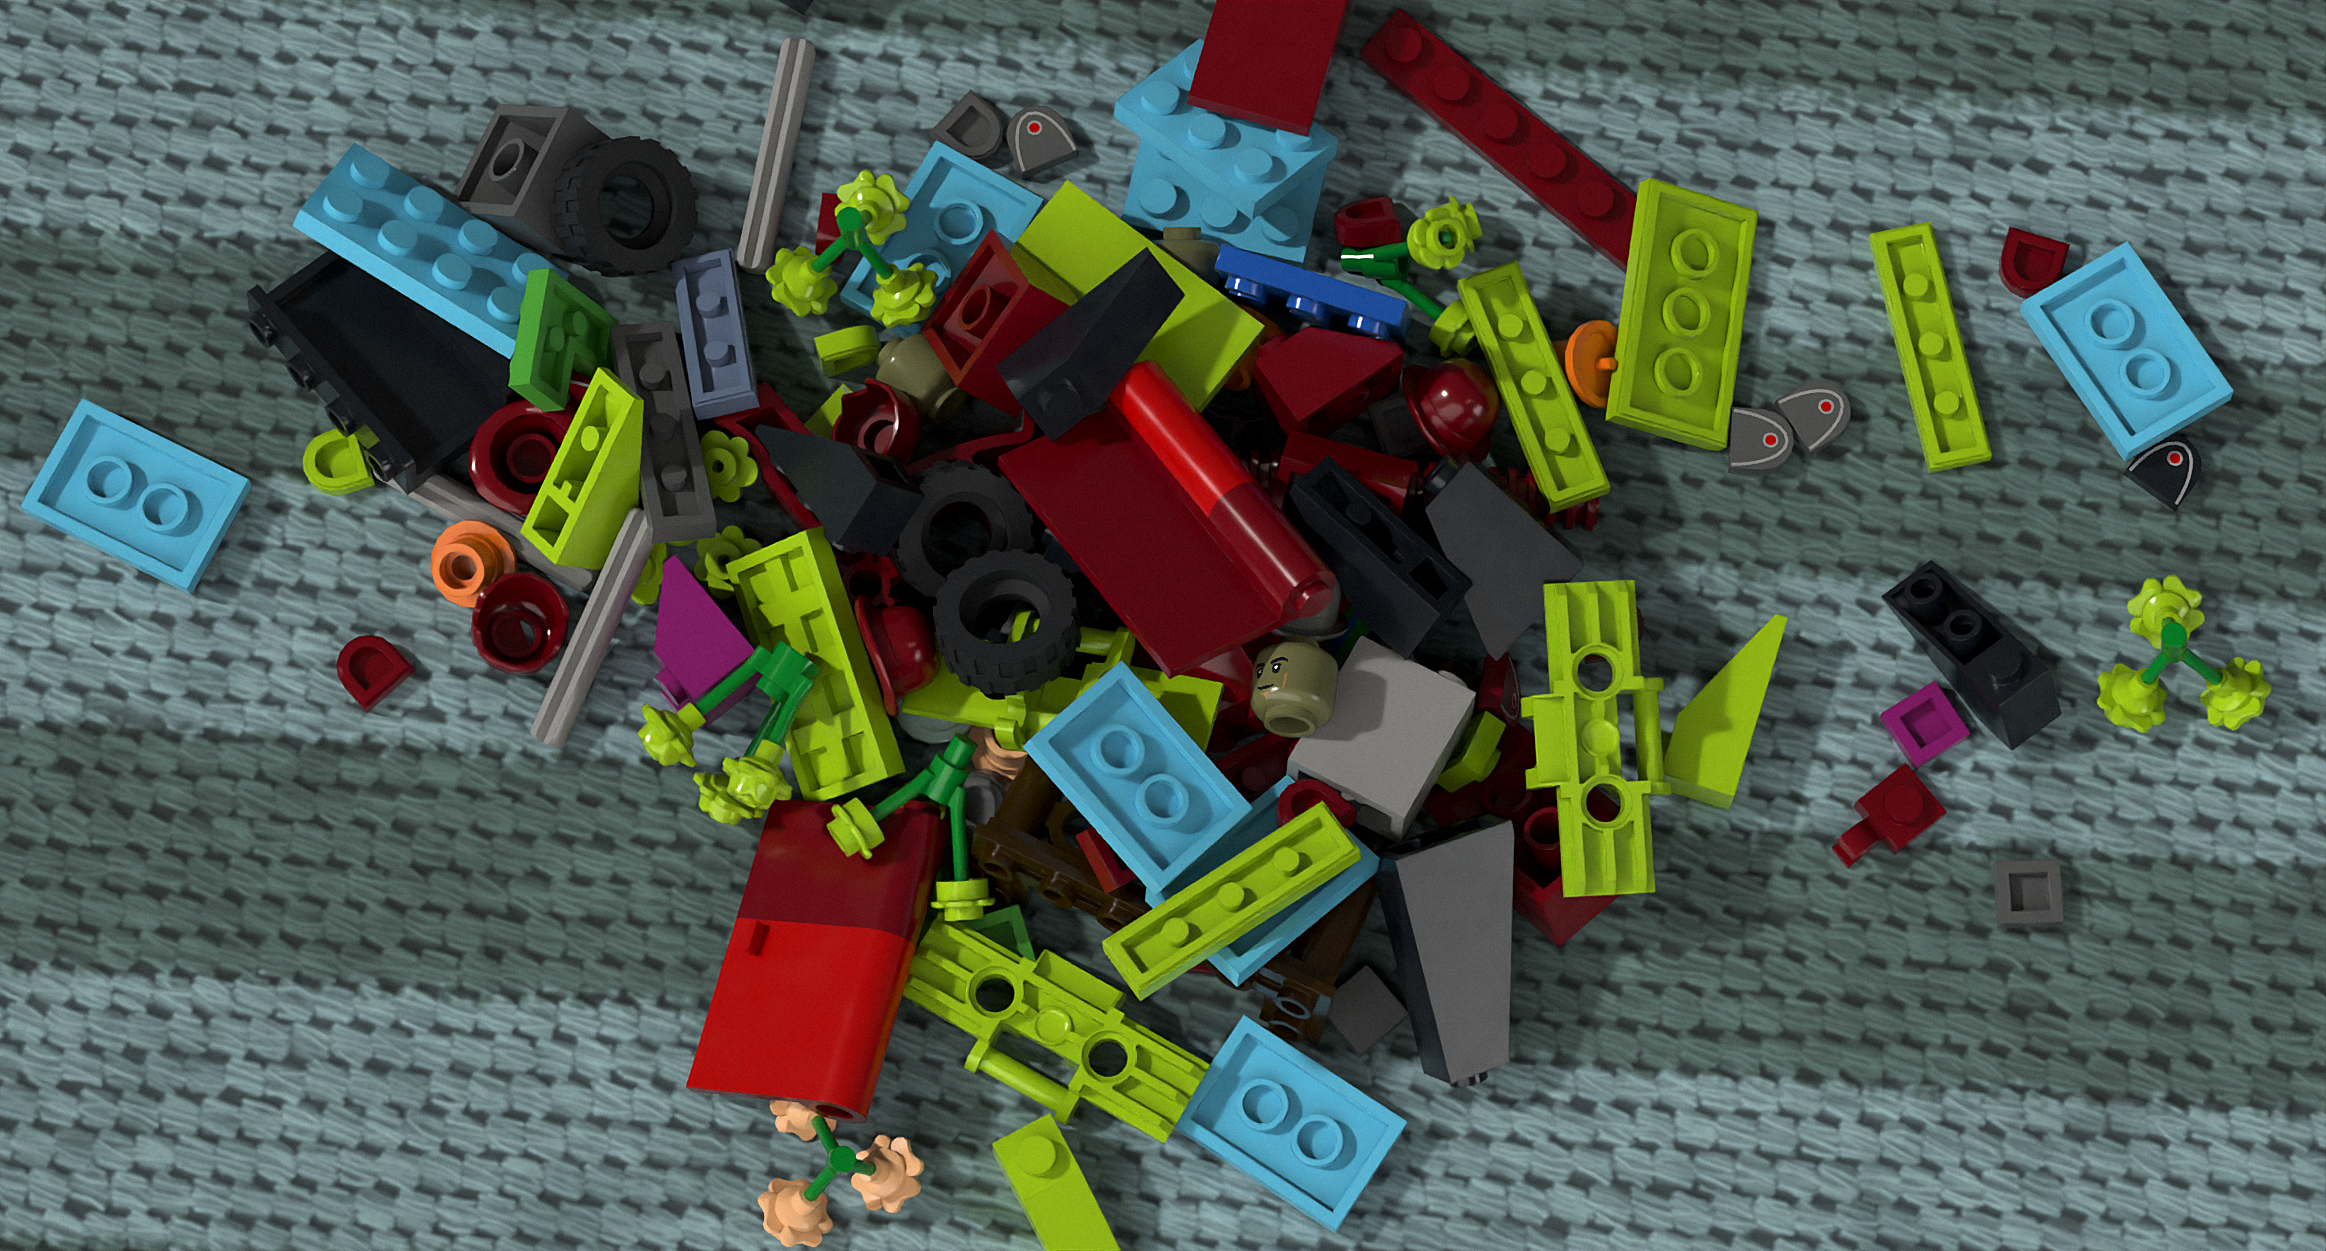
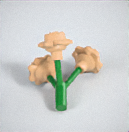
[758,1100,924,1248]

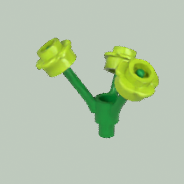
[1341,195,1483,358]
[827,733,995,921]

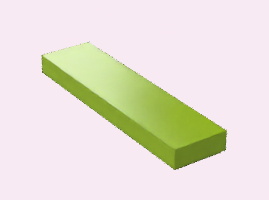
[1868,221,1992,473]
[1457,260,1610,514]
[1102,800,1361,1001]

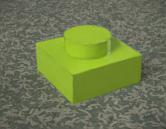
[1436,711,1506,793]

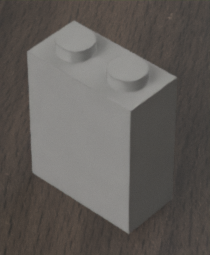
[1286,635,1476,843]

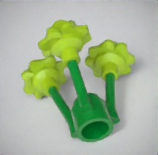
[637,640,822,827]

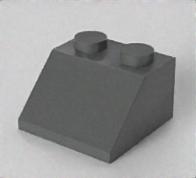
[450,104,612,255]

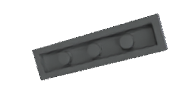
[609,321,717,544]

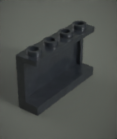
[246,250,524,495]

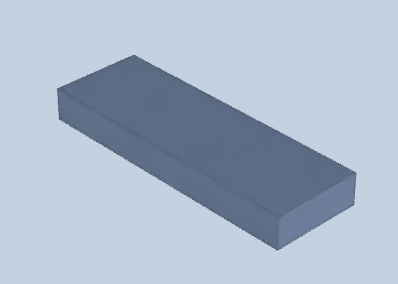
[671,248,760,421]

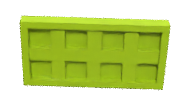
[725,526,907,802]

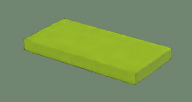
[1605,177,1759,451]
[1014,180,1266,413]

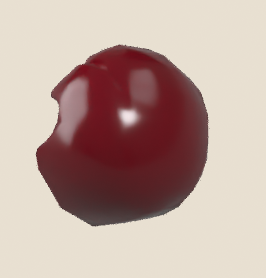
[832,378,922,467]
[470,572,570,675]

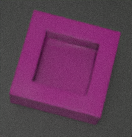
[1879,681,1970,771]

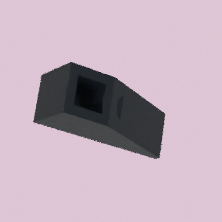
[754,424,925,557]
[1881,560,2062,751]

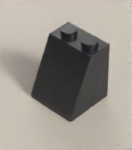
[1423,449,1585,661]

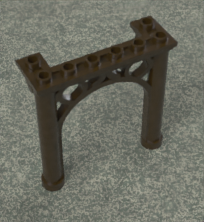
[969,604,1481,1046]

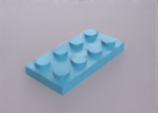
[292,143,569,360]

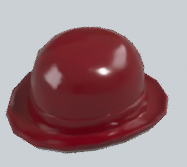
[1401,357,1501,462]
[469,398,577,515]
[855,595,941,718]

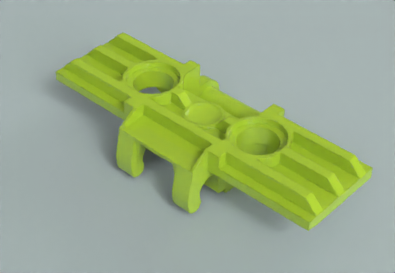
[1521,580,1672,898]
[901,609,1225,753]
[903,911,1210,1145]

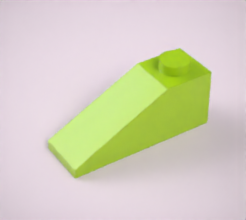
[520,367,644,570]
[1661,614,1788,810]
[992,1113,1121,1251]

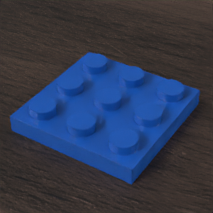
[1214,244,1413,342]

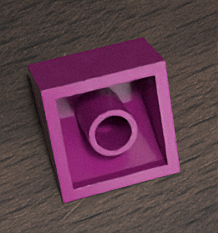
[654,554,762,729]

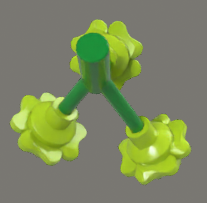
[765,169,939,329]
[2097,574,2272,733]

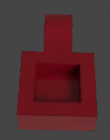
[1831,763,1947,868]

